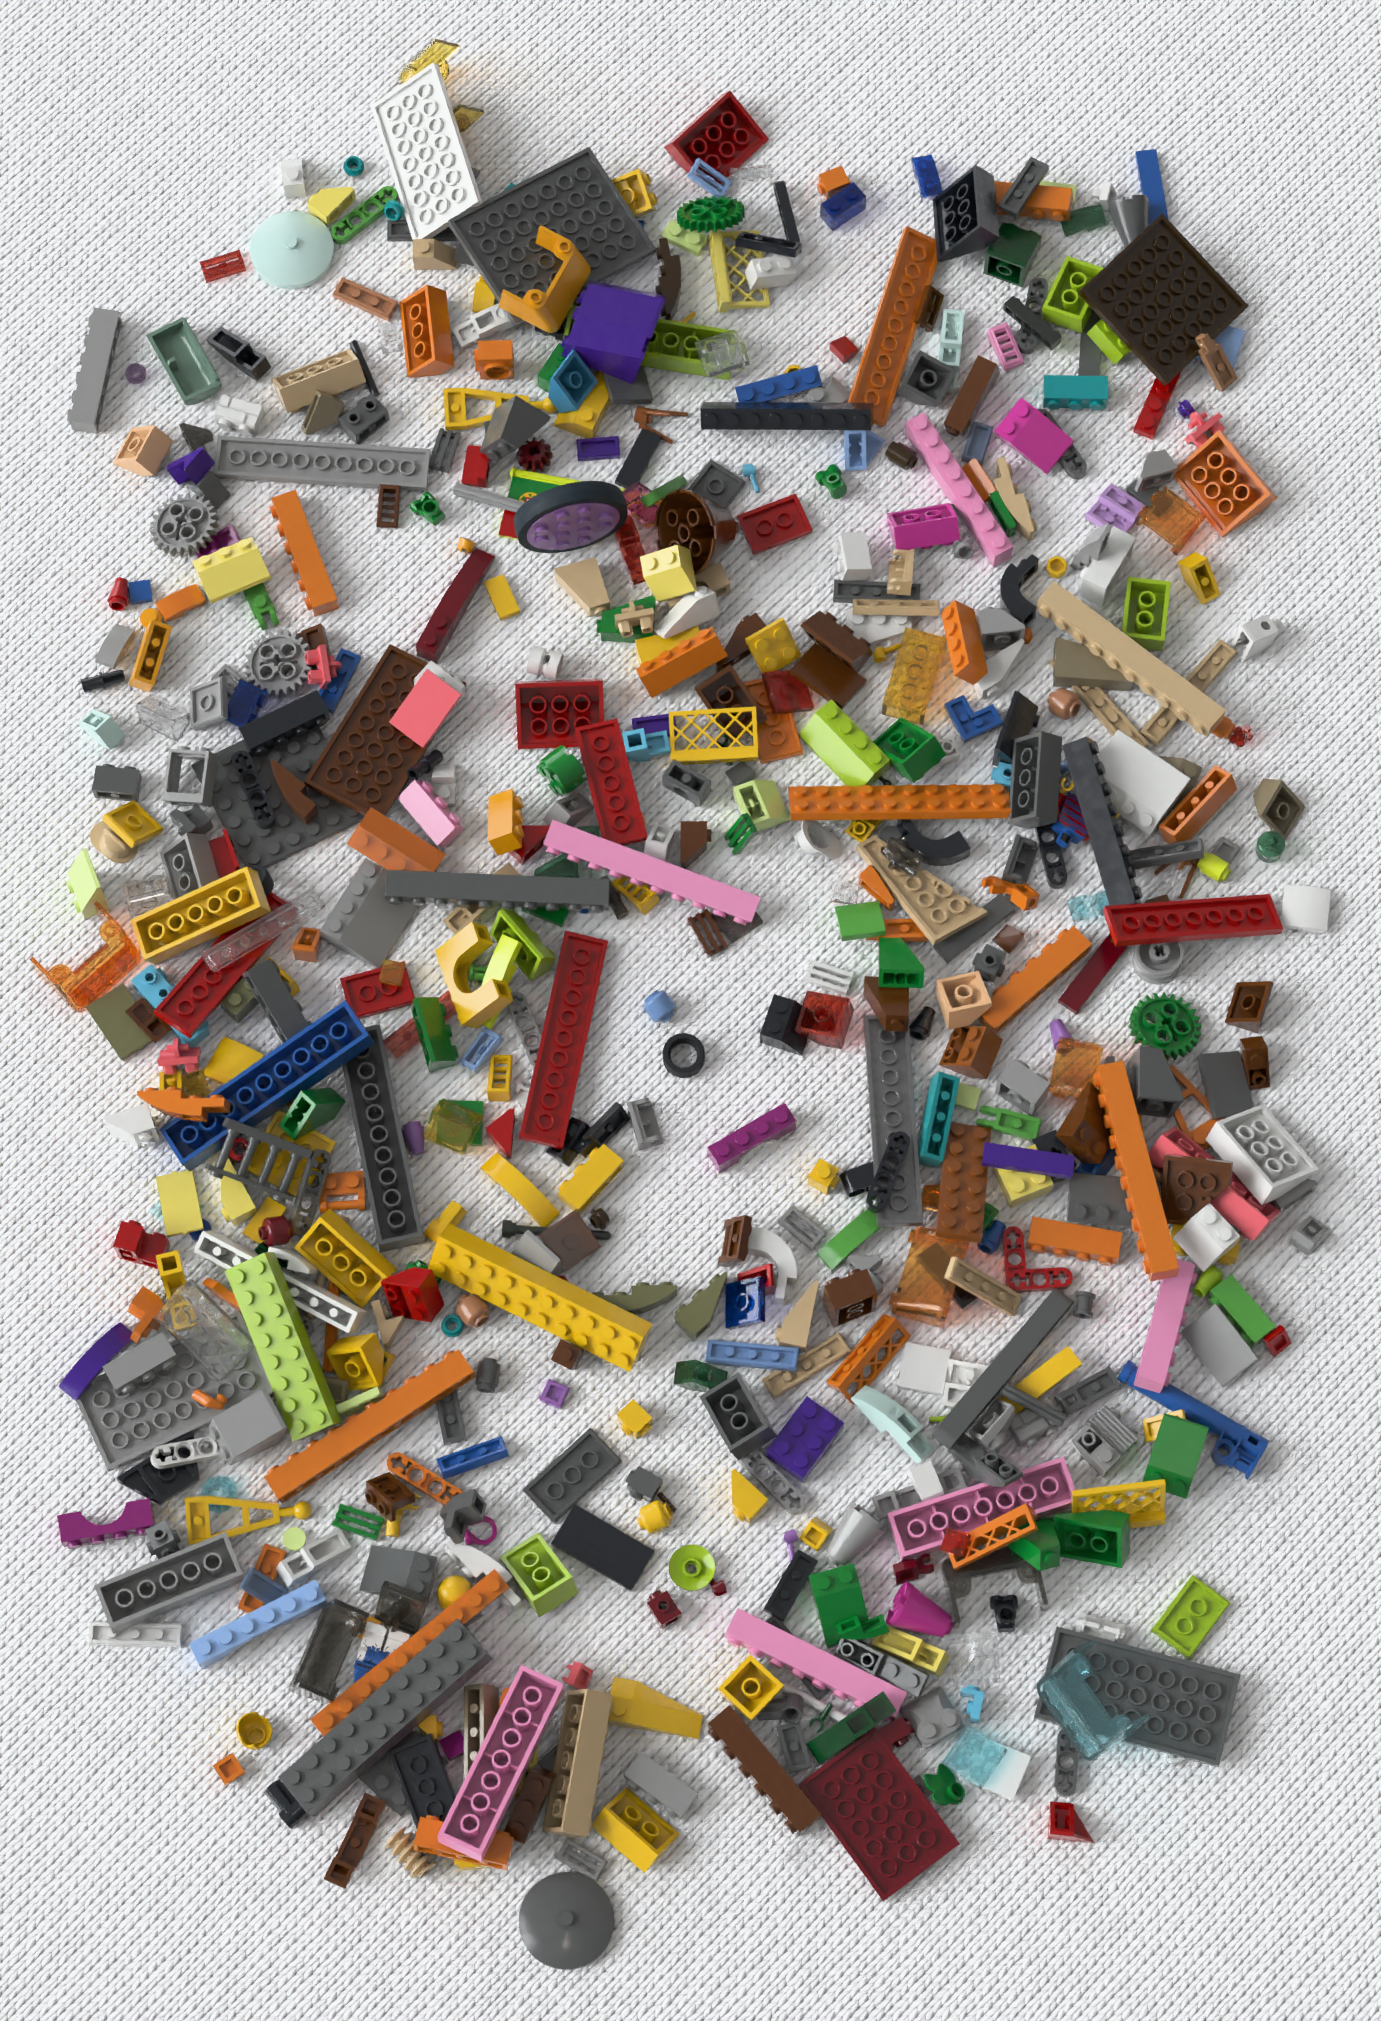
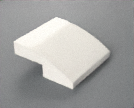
[1281,885,1332,933]
[268,1247,320,1274]
[942,1359,989,1412]
[968,1740,1031,1801]

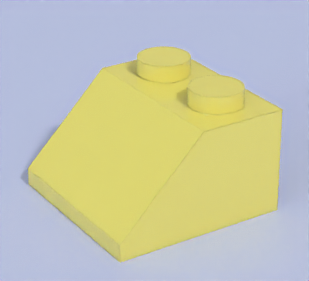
[640,545,697,602]

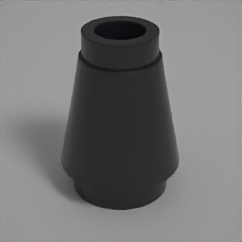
[909,1006,936,1041]

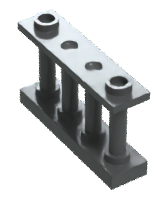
[205,1117,313,1203]

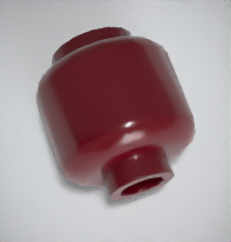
[258,1216,294,1247]

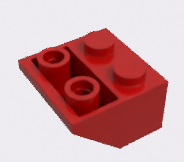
[381,1267,445,1322]

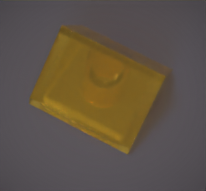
[424,1098,484,1156]

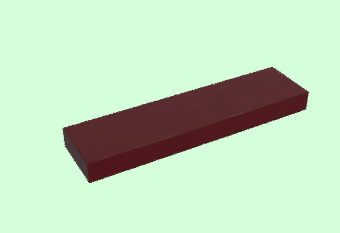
[1058,933,1128,1014]

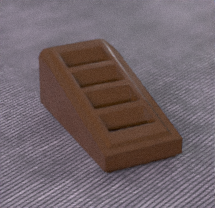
[376,484,402,529]

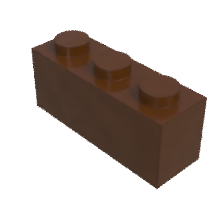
[504,1764,557,1844]

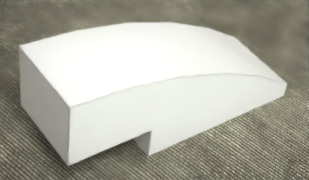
[276,1528,352,1588]

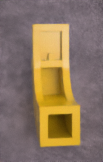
[156,1250,198,1333]

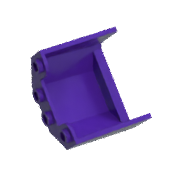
[561,281,666,384]

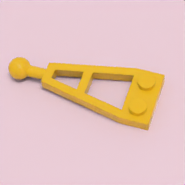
[443,388,557,431]
[184,1495,312,1545]

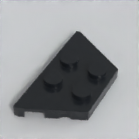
[117,1431,200,1506]

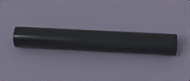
[349,340,380,397]

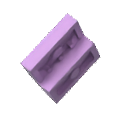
[1085,483,1146,533]

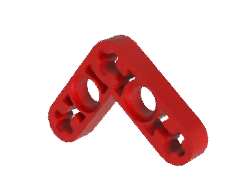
[1002,1226,1073,1293]

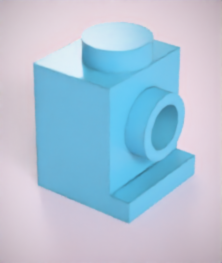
[991,762,1012,792]

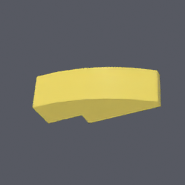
[872,1625,950,1678]

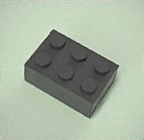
[699,1372,777,1460]

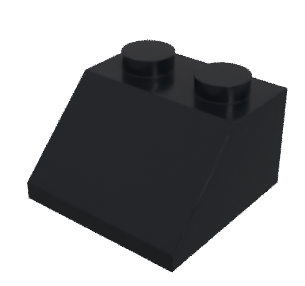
[760,994,816,1056]

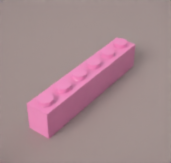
[1134,1259,1197,1393]

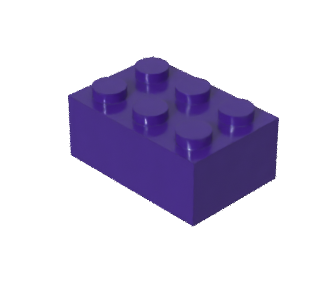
[766,1396,844,1483]

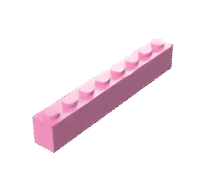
[905,412,1013,567]
[724,1608,907,1722]

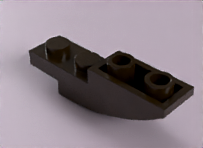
[655,238,681,321]

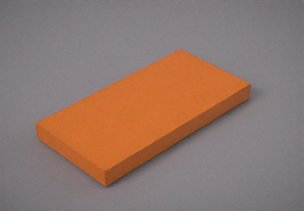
[744,674,803,764]

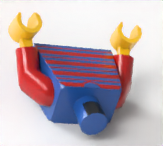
[1051,777,1119,848]

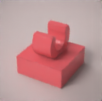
[562,1661,593,1690]

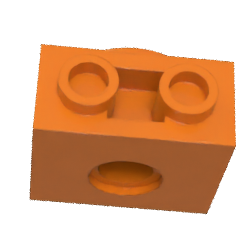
[474,340,514,380]

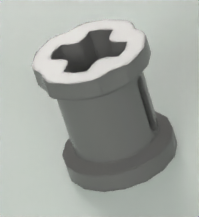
[1073,1291,1096,1319]

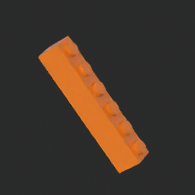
[269,490,339,617]
[977,926,1092,1034]

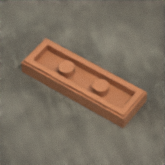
[333,277,399,322]

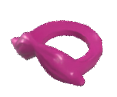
[465,1516,497,1546]

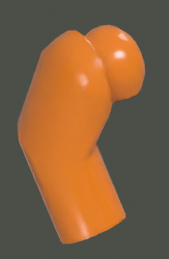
[192,1389,228,1410]

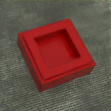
[1262,1325,1292,1357]

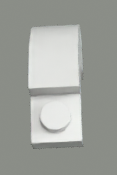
[747,1227,797,1305]

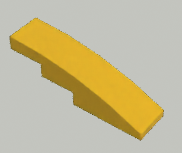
[1000,1346,1082,1416]

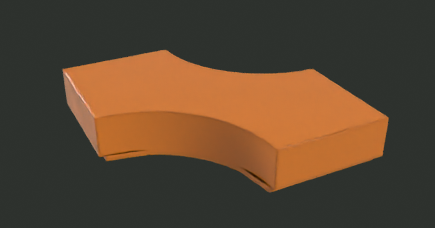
[202,1278,243,1316]

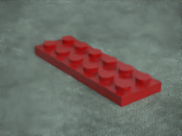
[575,718,648,846]

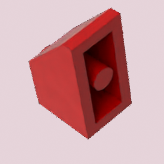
[509,825,550,865]

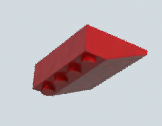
[664,91,769,188]
[515,679,604,749]

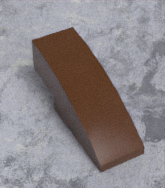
[270,759,318,825]

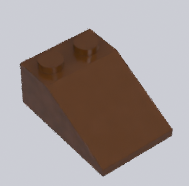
[694,663,767,743]
[1055,1082,1111,1164]

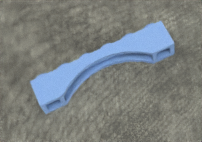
[189,1579,328,1669]

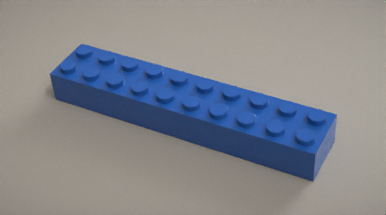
[159,1000,375,1171]

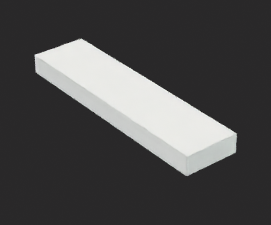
[88,1621,183,1648]

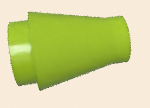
[1193,1265,1223,1298]

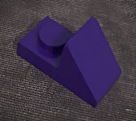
[167,446,215,485]

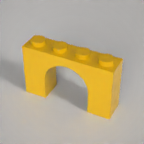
[435,922,513,1029]

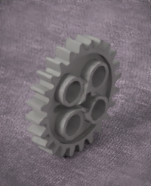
[150,493,219,558]
[244,629,312,699]

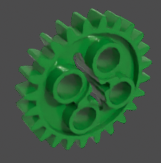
[677,195,745,233]
[1128,992,1202,1060]

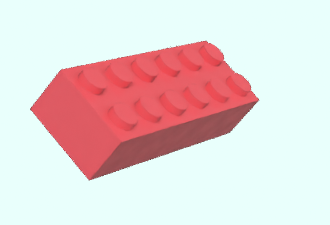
[1148,1126,1281,1241]

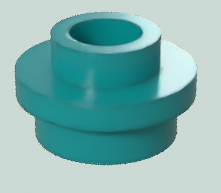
[343,156,364,177]
[384,200,405,221]
[441,1314,464,1338]

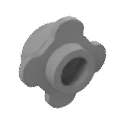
[953,538,975,559]

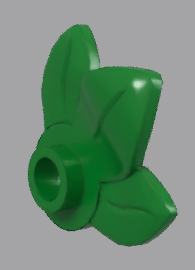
[924,1763,965,1806]

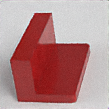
[461,439,491,488]
[208,829,240,878]

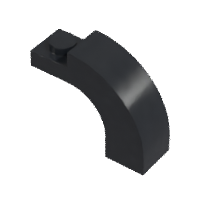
[1000,554,1039,627]
[896,819,971,866]

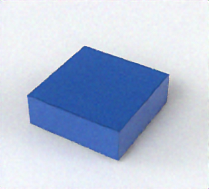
[128,579,153,605]

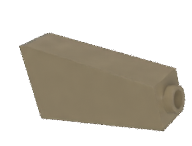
[1053,638,1134,691]

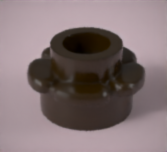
[589,1208,610,1229]

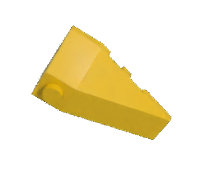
[554,371,611,438]
[608,1677,703,1739]

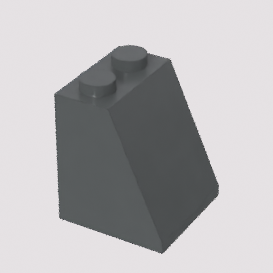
[480,396,551,462]
[1127,1045,1183,1118]

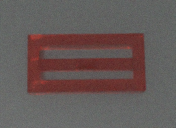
[200,250,246,283]

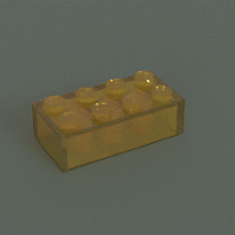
[881,627,947,725]

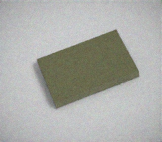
[86,983,153,1061]

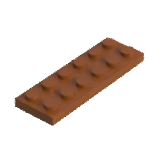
[935,1122,991,1243]

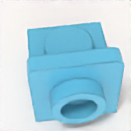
[960,1685,985,1724]

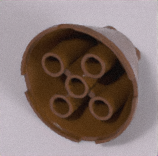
[654,489,739,576]

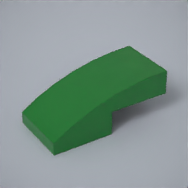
[835,1614,889,1640]

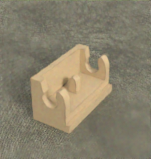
[887,549,915,596]

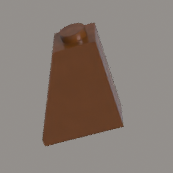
[863,976,909,1032]

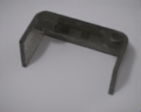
[941,1546,1048,1629]
[288,1599,370,1704]

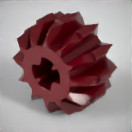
[516,436,553,472]

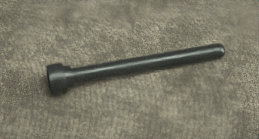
[502,1220,611,1240]

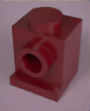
[647,1590,682,1629]
[877,1716,915,1752]

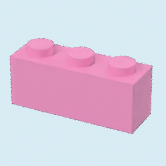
[397,780,464,847]

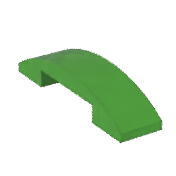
[817,1203,885,1271]

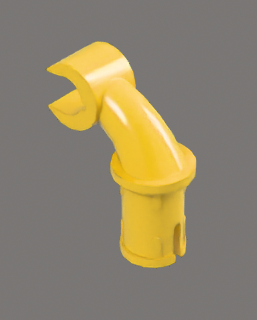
[385,1494,420,1537]

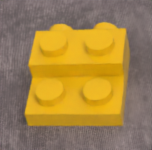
[612,169,658,218]

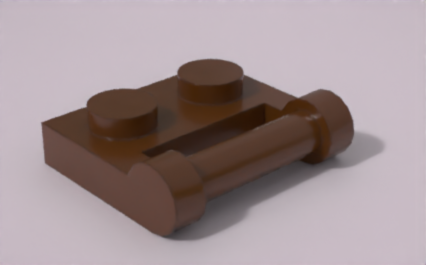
[718,1215,752,1267]

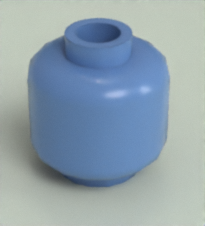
[643,990,676,1023]

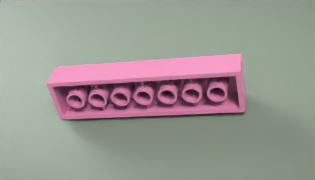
[886,1457,1079,1561]
[438,1665,564,1862]

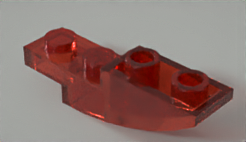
[614,506,646,585]

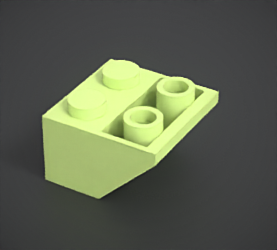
[733,780,790,832]

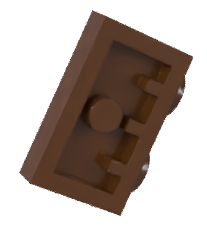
[365,1472,415,1522]

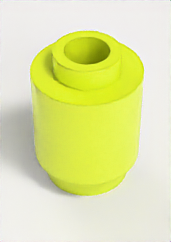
[1197,852,1231,883]

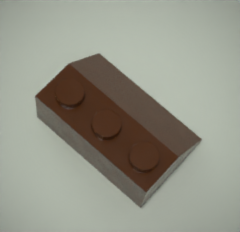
[800,611,873,673]

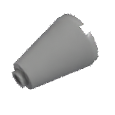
[826,1500,888,1566]

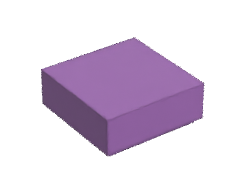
[539,1379,570,1410]

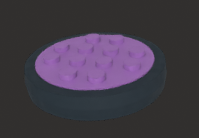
[514,481,628,553]

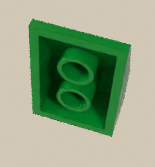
[873,717,946,783]
[1142,1413,1209,1499]
[1054,1510,1130,1568]
[808,1563,869,1648]

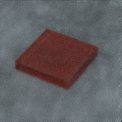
[761,670,814,715]

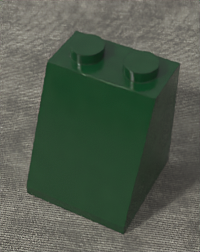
[983,222,1042,288]

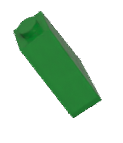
[597,595,656,643]
[878,937,924,988]
[279,1087,346,1140]
[1009,1517,1060,1571]

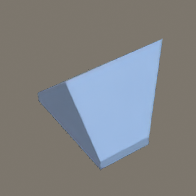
[843,430,886,471]

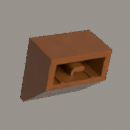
[939,1026,1003,1079]

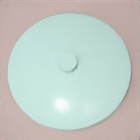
[250,211,335,289]

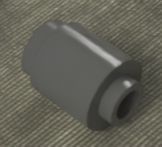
[475,1358,501,1393]

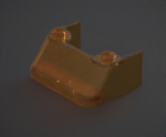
[30,901,141,1012]

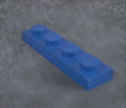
[735,365,823,402]

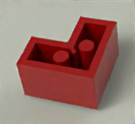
[113,1220,170,1269]

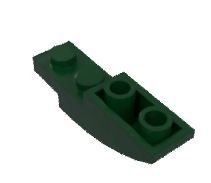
[806,1691,897,1764]

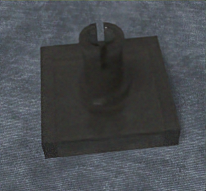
[374,1580,428,1635]

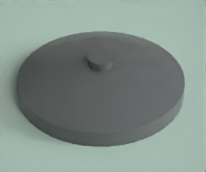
[519,1872,615,1970]

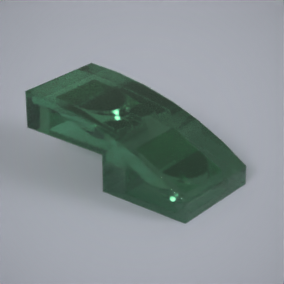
[1060,204,1107,237]

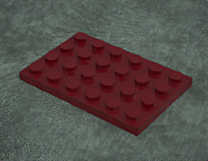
[799,1727,960,1902]

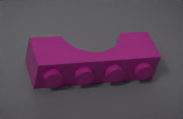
[707,1103,797,1173]
[57,1498,155,1549]

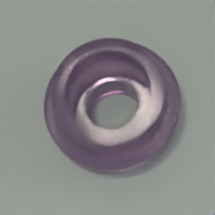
[125,363,147,384]

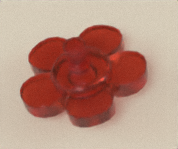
[1229,725,1253,747]

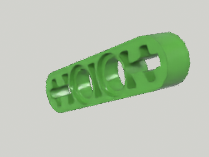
[331,186,398,245]
[641,474,688,508]

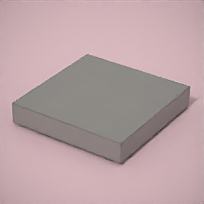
[190,676,228,731]

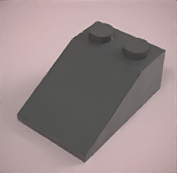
[359,1545,439,1607]

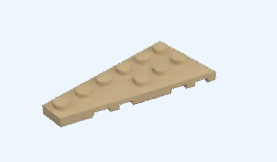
[856,835,988,945]

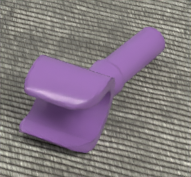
[784,1529,799,1562]

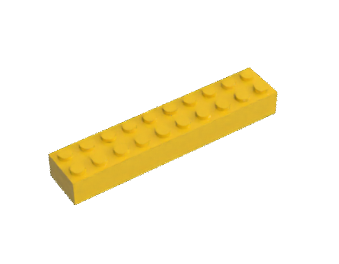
[427,1223,653,1372]

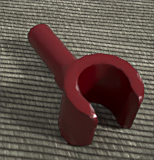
[709,1578,727,1596]

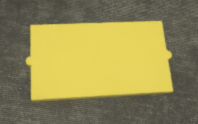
[156,1170,204,1237]

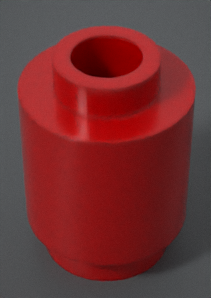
[229,1138,249,1163]

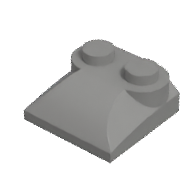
[802,376,851,431]
[967,1398,1015,1450]
[900,1686,965,1751]

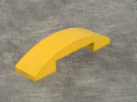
[480,1153,560,1227]

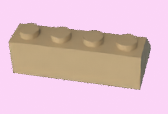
[271,349,366,413]

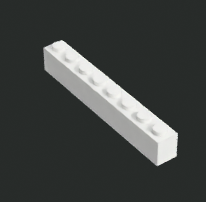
[193,1230,367,1333]

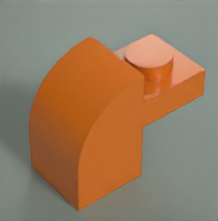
[127,1286,165,1344]

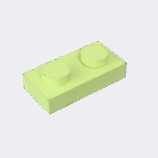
[661,219,708,257]

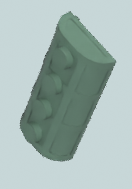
[146,317,222,405]

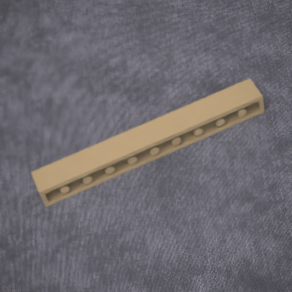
[1036,581,1226,737]

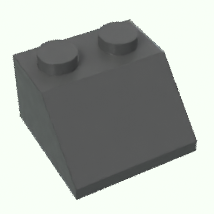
[896,350,957,407]

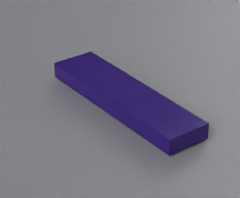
[981,1142,1075,1179]

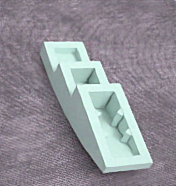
[939,309,965,393]

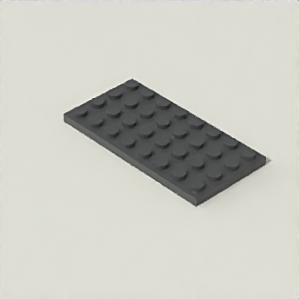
[1034,1627,1241,1767]

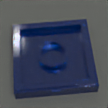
[725,1276,765,1330]

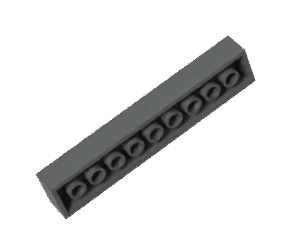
[342,1024,425,1252]
[278,1619,494,1817]

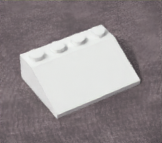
[1098,730,1191,835]
[1206,1104,1319,1205]

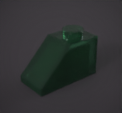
[673,1360,728,1392]

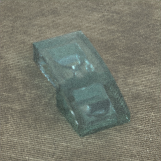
[1067,891,1109,922]

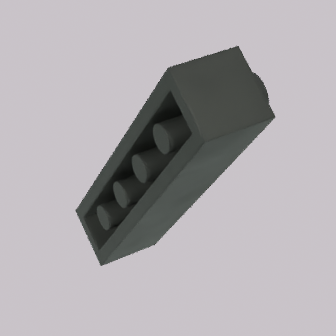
[1003,296,1062,351]

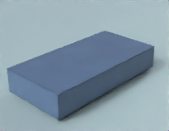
[961,421,994,467]
[238,1567,290,1605]

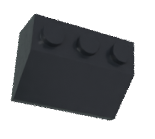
[992,691,1040,767]

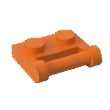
[319,1171,366,1214]

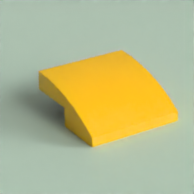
[202,1036,265,1085]

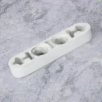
[150,1436,222,1469]

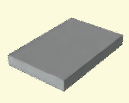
[1180,1304,1259,1387]

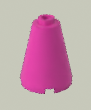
[886,1582,954,1637]

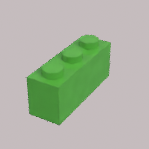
[1208,1274,1276,1348]

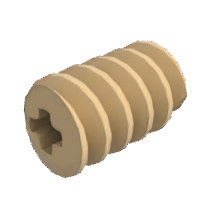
[385,1826,437,1879]

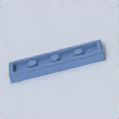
[705,1339,800,1372]

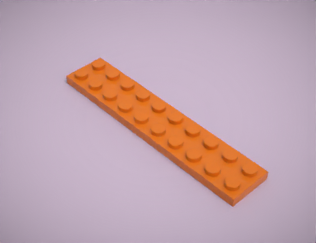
[847,226,938,427]
[788,784,1012,821]

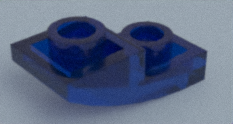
[911,154,942,198]

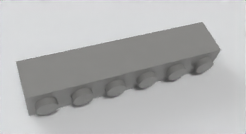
[67,308,122,434]

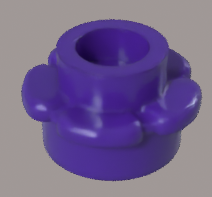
[1177,399,1196,419]

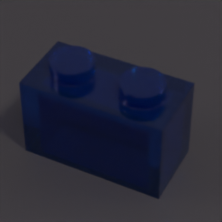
[820,182,866,231]
[226,679,269,727]

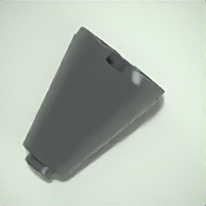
[1108,195,1150,248]

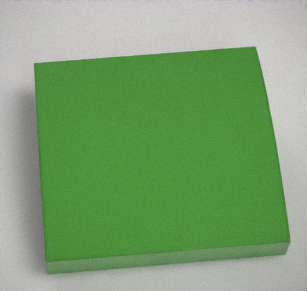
[835,901,886,941]

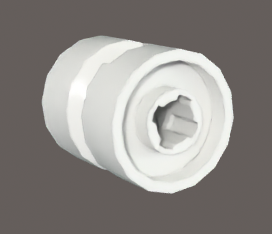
[526,645,564,680]

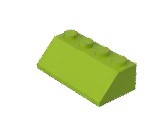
[799,699,890,786]

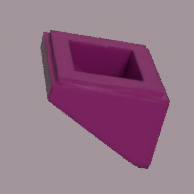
[439,1730,464,1762]

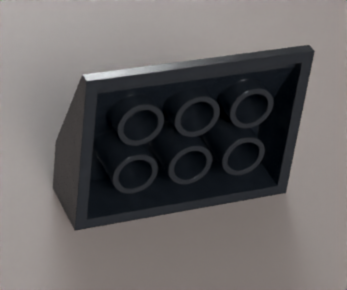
[933,165,999,263]

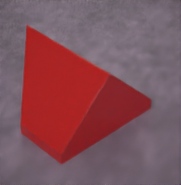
[1047,1801,1094,1843]

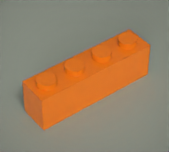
[994,181,1073,222]
[941,600,988,685]
[636,627,728,698]
[1158,765,1237,843]
[1027,1216,1123,1266]
[413,1815,514,1871]

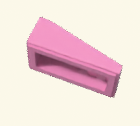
[987,322,1024,371]

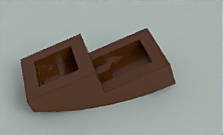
[125,997,172,1044]

